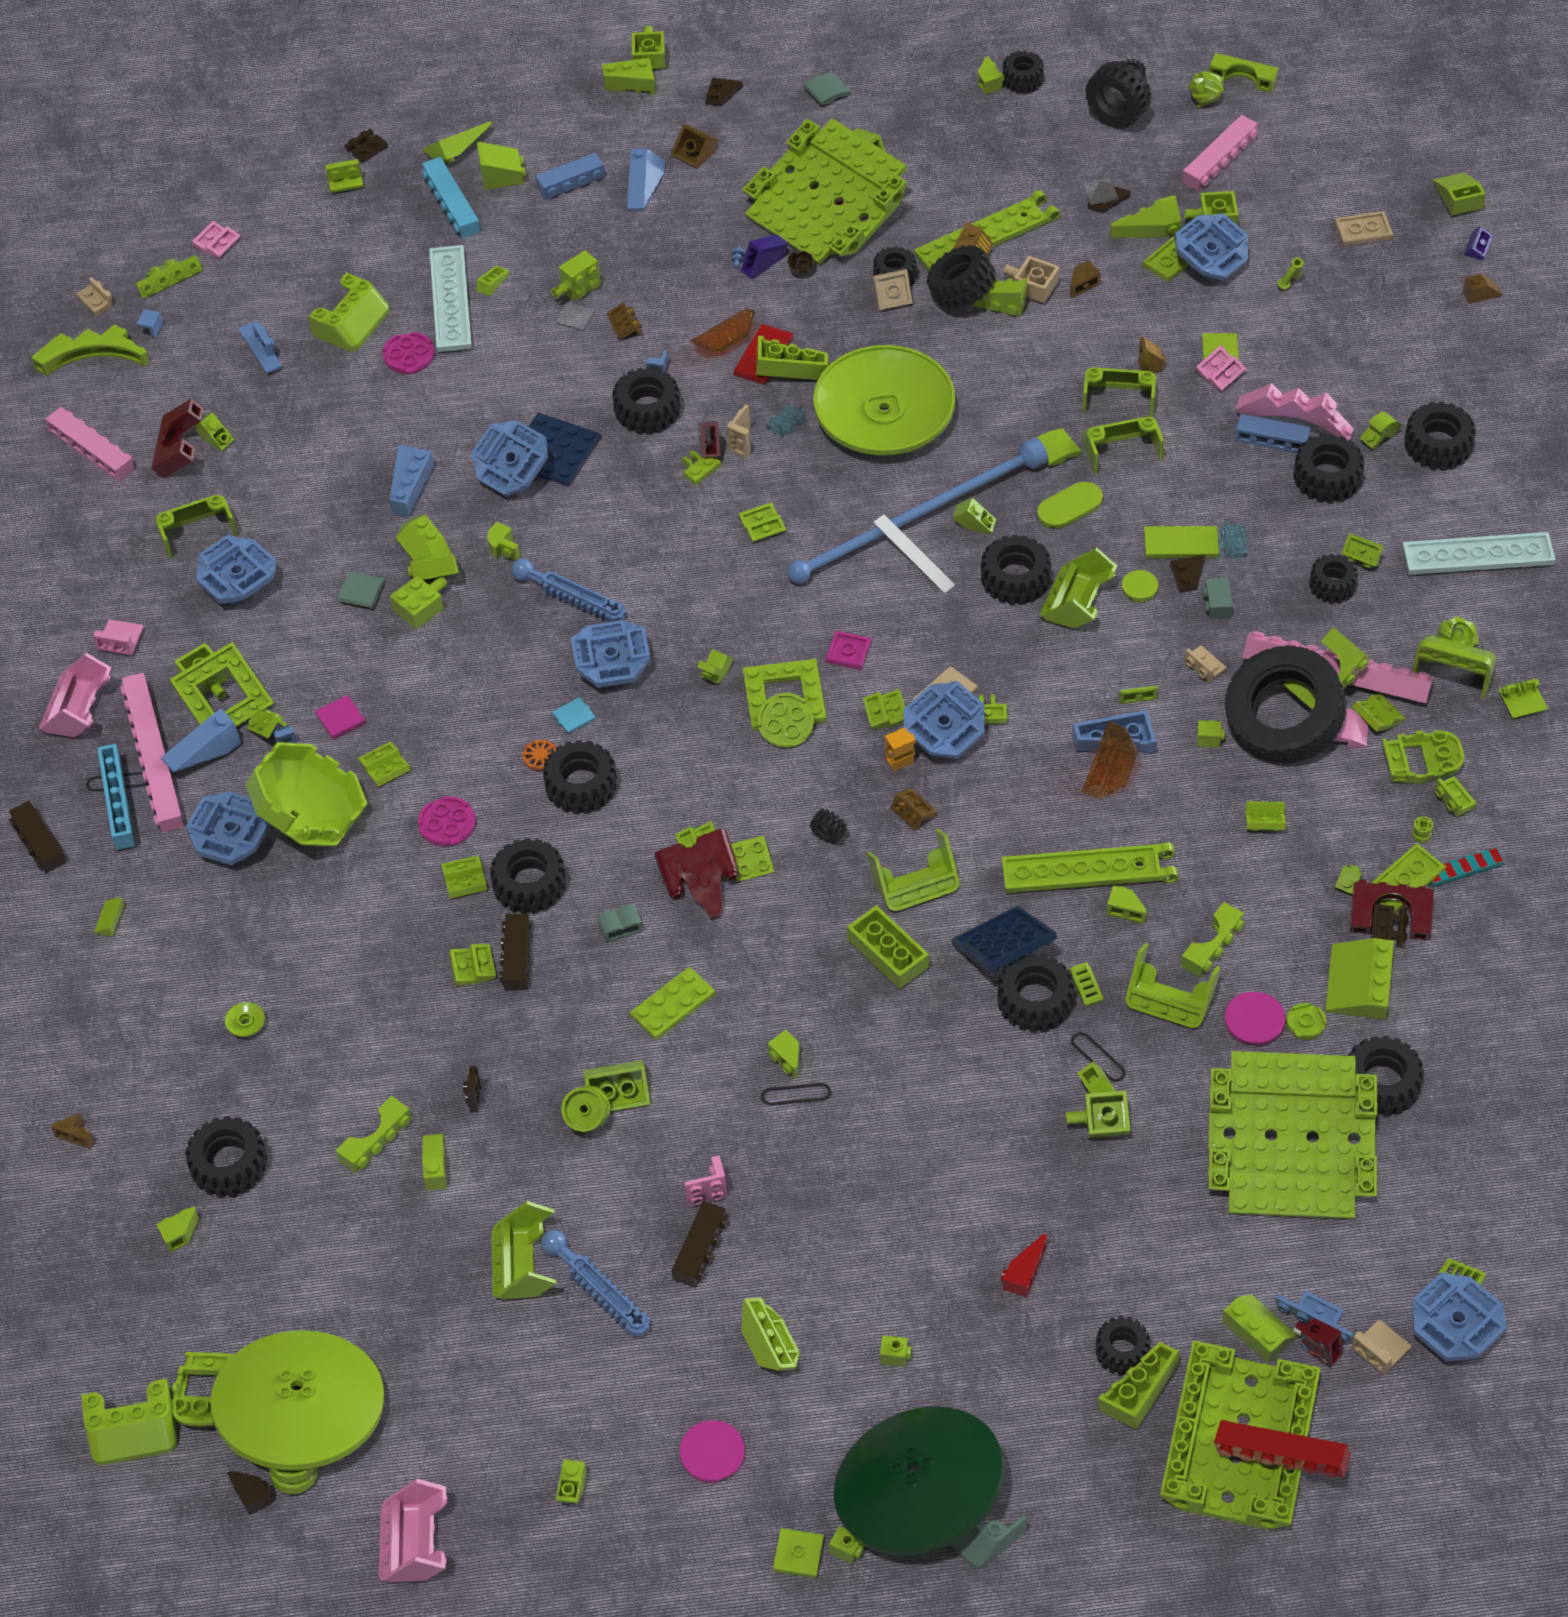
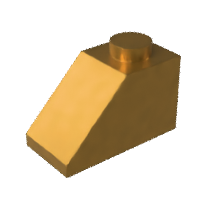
[1070,260,1101,298]
[1463,274,1502,304]
[1138,337,1165,373]

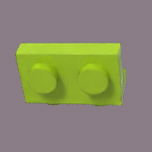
[247,709,287,738]
[1434,776,1477,817]
[1245,801,1286,831]

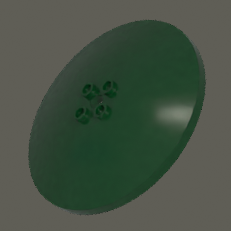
[834,1406,1005,1556]

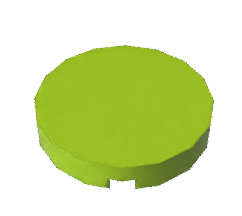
[1122,570,1158,602]
[1286,1003,1327,1040]

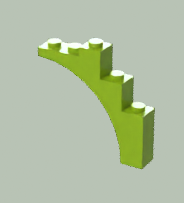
[31,324,149,377]

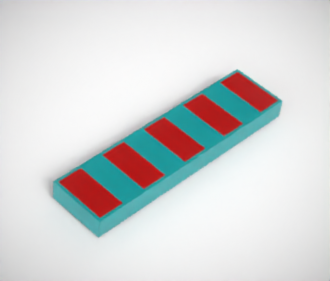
[1431,847,1505,887]

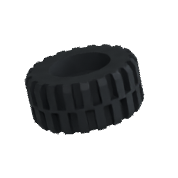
[1085,61,1151,127]
[927,245,996,310]
[612,367,681,434]
[1404,402,1476,470]
[1293,434,1364,503]
[981,535,1051,605]
[543,740,617,814]
[490,838,566,913]
[997,954,1074,1032]
[1348,1036,1424,1116]
[185,1116,267,1197]

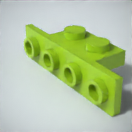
[135,255,202,298]

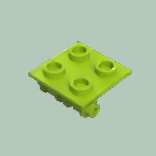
[1498,678,1548,719]
[731,835,774,882]

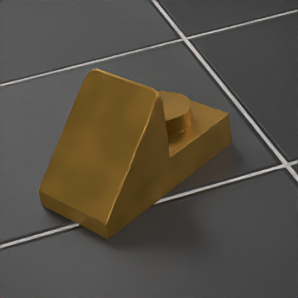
[51,1114,94,1149]

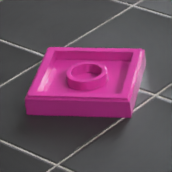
[825,631,871,670]
[315,695,366,740]

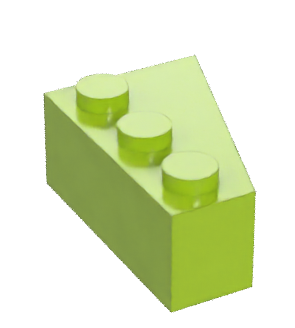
[601,58,656,94]

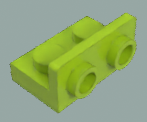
[1341,533,1384,568]

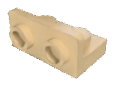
[76,277,113,316]
[1184,645,1227,683]

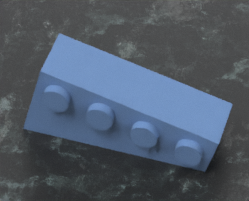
[389,444,434,518]
[1071,710,1157,753]

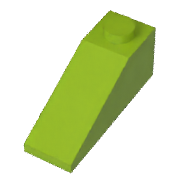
[422,1134,447,1191]

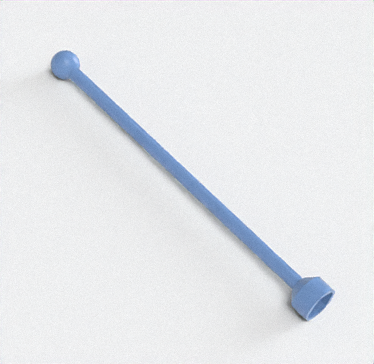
[787,437,1048,584]

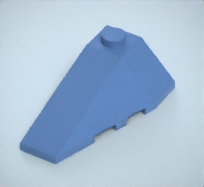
[627,149,665,211]
[161,708,241,773]

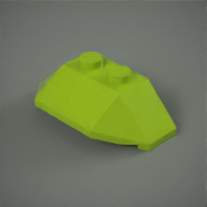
[396,514,450,561]
[741,1297,800,1371]

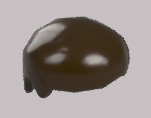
[787,250,815,276]

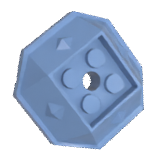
[1174,213,1248,281]
[471,420,548,497]
[196,535,277,605]
[571,620,650,688]
[904,681,985,759]
[186,792,271,865]
[1412,1272,1507,1362]

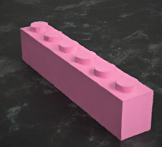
[1182,115,1258,191]
[45,407,135,482]

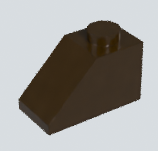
[227,1471,273,1516]

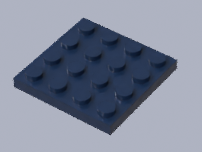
[510,412,601,487]
[951,906,1057,973]

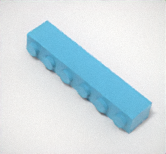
[421,157,480,239]
[97,744,135,850]

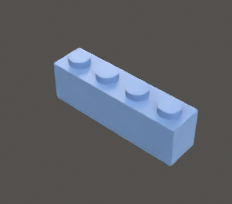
[535,153,605,200]
[1235,414,1311,453]

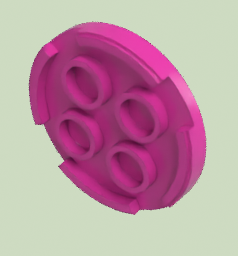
[383,332,435,374]
[418,796,476,847]
[1224,992,1285,1046]
[680,1420,745,1483]

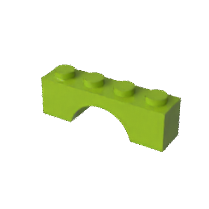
[1209,53,1279,93]
[1181,902,1245,978]
[335,1095,412,1174]

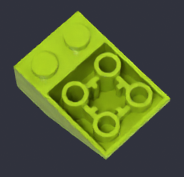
[1432,172,1486,216]

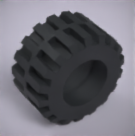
[1003,51,1044,94]
[873,246,916,287]
[1309,554,1358,604]
[1095,1316,1150,1376]

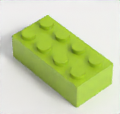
[847,905,929,989]

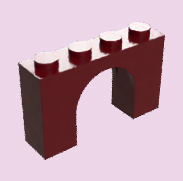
[151,399,204,478]
[1349,880,1434,941]

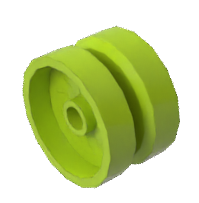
[561,1085,611,1132]
[269,1468,317,1494]

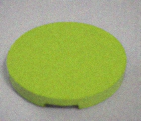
[757,692,814,748]

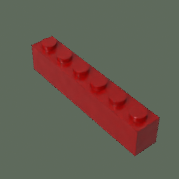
[1213,1420,1351,1478]

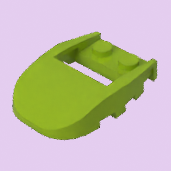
[1381,730,1464,784]
[171,1352,234,1426]

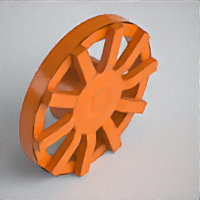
[522,739,556,771]

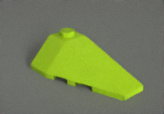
[423,121,492,164]
[1110,195,1181,238]

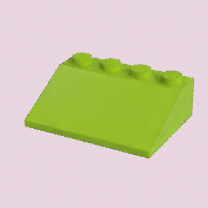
[1325,938,1394,1020]

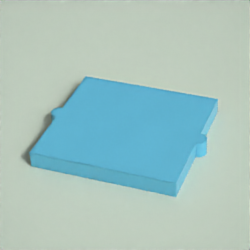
[552,697,596,734]

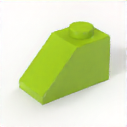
[1106,885,1147,924]

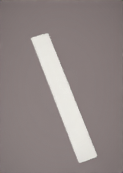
[874,515,955,593]

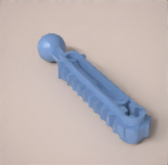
[511,559,626,622]
[540,1230,650,1337]

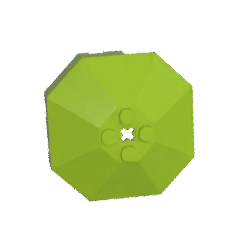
[245,742,367,846]

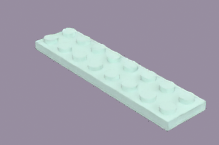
[429,245,472,352]
[1402,532,1555,575]

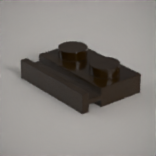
[463,1066,481,1112]

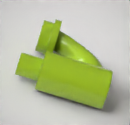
[1277,257,1304,290]

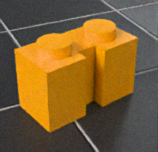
[885,727,916,772]

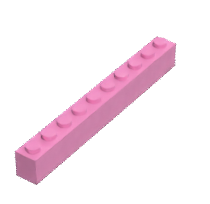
[1242,631,1434,703]
[120,672,184,833]

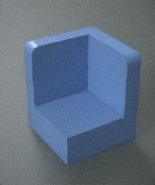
[137,309,163,338]
[646,350,669,373]
[272,725,297,743]

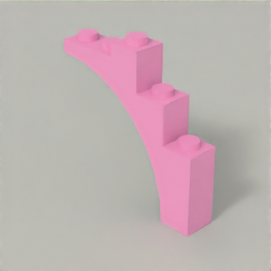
[1235,383,1354,441]

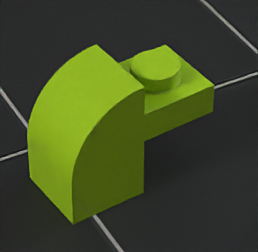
[1360,412,1402,450]
[487,521,520,561]
[697,649,734,683]

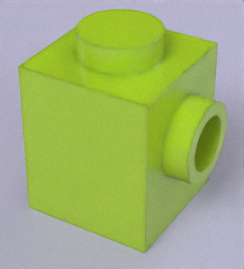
[1197,720,1225,748]
[880,1335,912,1367]
[829,1526,865,1564]

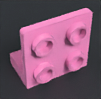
[93,619,144,655]
[684,1155,727,1206]

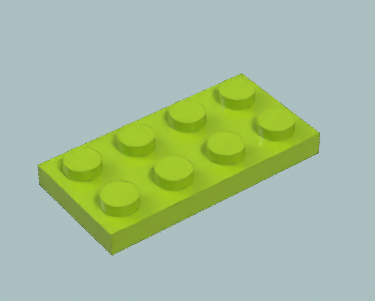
[629,967,716,1041]

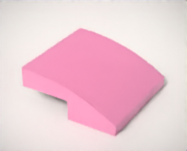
[192,221,240,258]
[1195,345,1246,391]
[1334,708,1368,748]

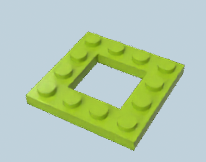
[169,642,274,727]
[743,659,827,731]

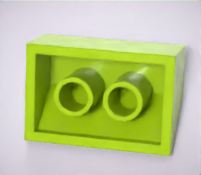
[583,1060,650,1111]
[1222,1294,1298,1364]

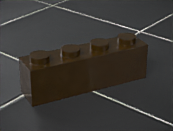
[8,801,66,873]
[499,913,531,991]
[672,1201,729,1288]

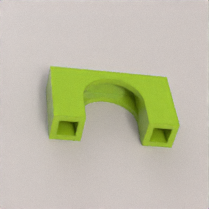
[1283,627,1370,710]

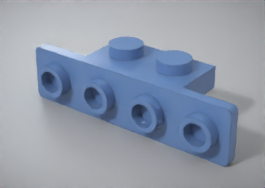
[239,321,282,374]
[1275,1290,1354,1343]

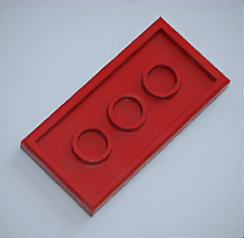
[733,324,794,385]

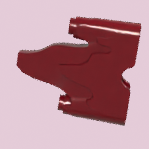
[654,829,739,921]

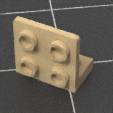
[727,404,751,458]
[1351,1320,1411,1375]

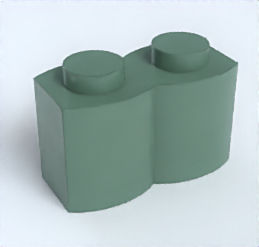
[597,905,643,942]

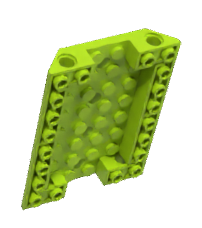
[1160,1340,1320,1530]

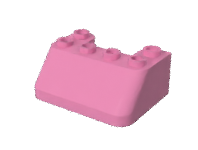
[39,653,111,737]
[379,1479,447,1583]

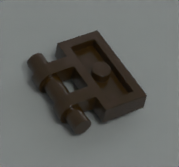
[344,129,388,164]
[1371,904,1409,948]

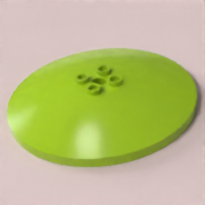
[814,345,955,455]
[211,1330,384,1470]

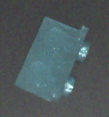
[766,404,805,438]
[1220,519,1248,558]

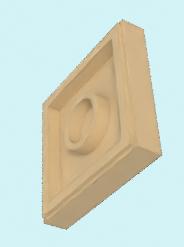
[873,269,913,311]

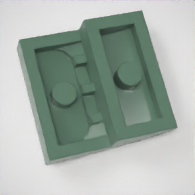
[803,72,850,105]
[337,571,385,608]

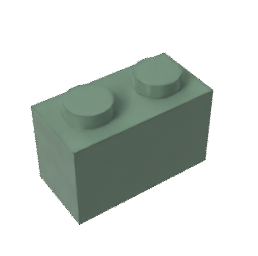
[1202,578,1233,619]

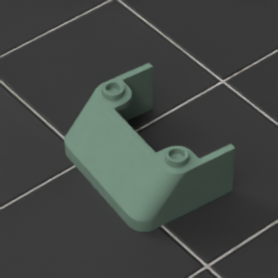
[950,1515,1027,1569]

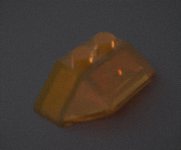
[690,308,755,353]
[1082,721,1139,799]

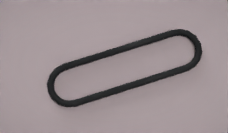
[86,771,149,792]
[1071,1032,1126,1082]
[761,1083,831,1105]

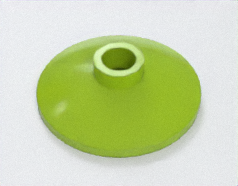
[225,1002,265,1037]

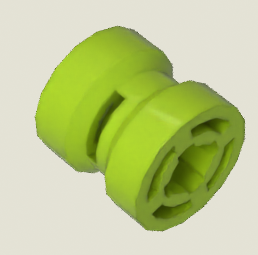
[1412,816,1433,843]

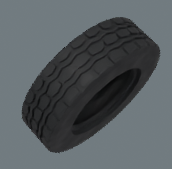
[1225,645,1347,764]

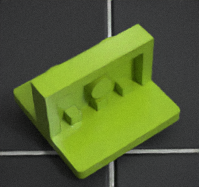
[325,159,363,193]

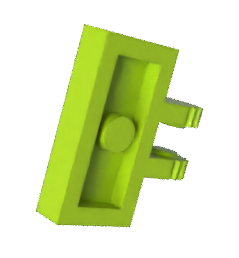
[681,450,721,486]
[979,694,1007,724]

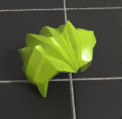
[1189,71,1225,108]
[1436,617,1478,647]

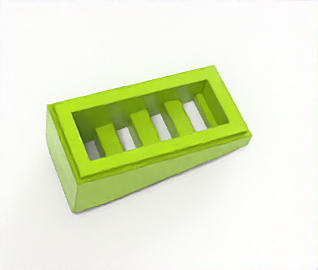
[476,266,510,296]
[1070,962,1104,1007]
[1438,1258,1487,1286]

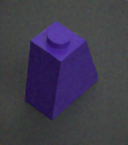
[740,234,788,279]

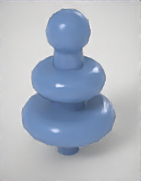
[731,246,746,267]

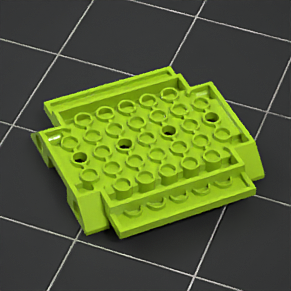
[742,118,908,266]
[1208,1051,1377,1220]

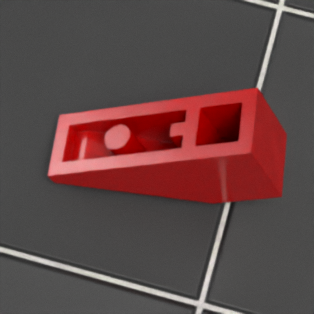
[1000,1234,1047,1297]

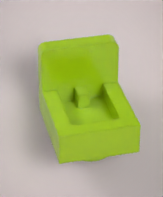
[1335,864,1364,894]

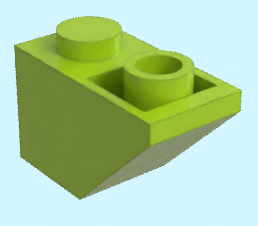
[978,56,1004,94]
[193,412,234,451]
[953,498,997,534]
[767,1029,799,1079]
[1077,1061,1116,1093]
[156,1206,199,1253]
[556,1459,587,1504]

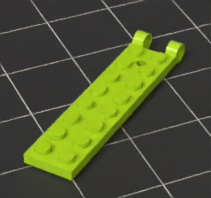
[914,190,1060,271]
[1001,842,1179,893]

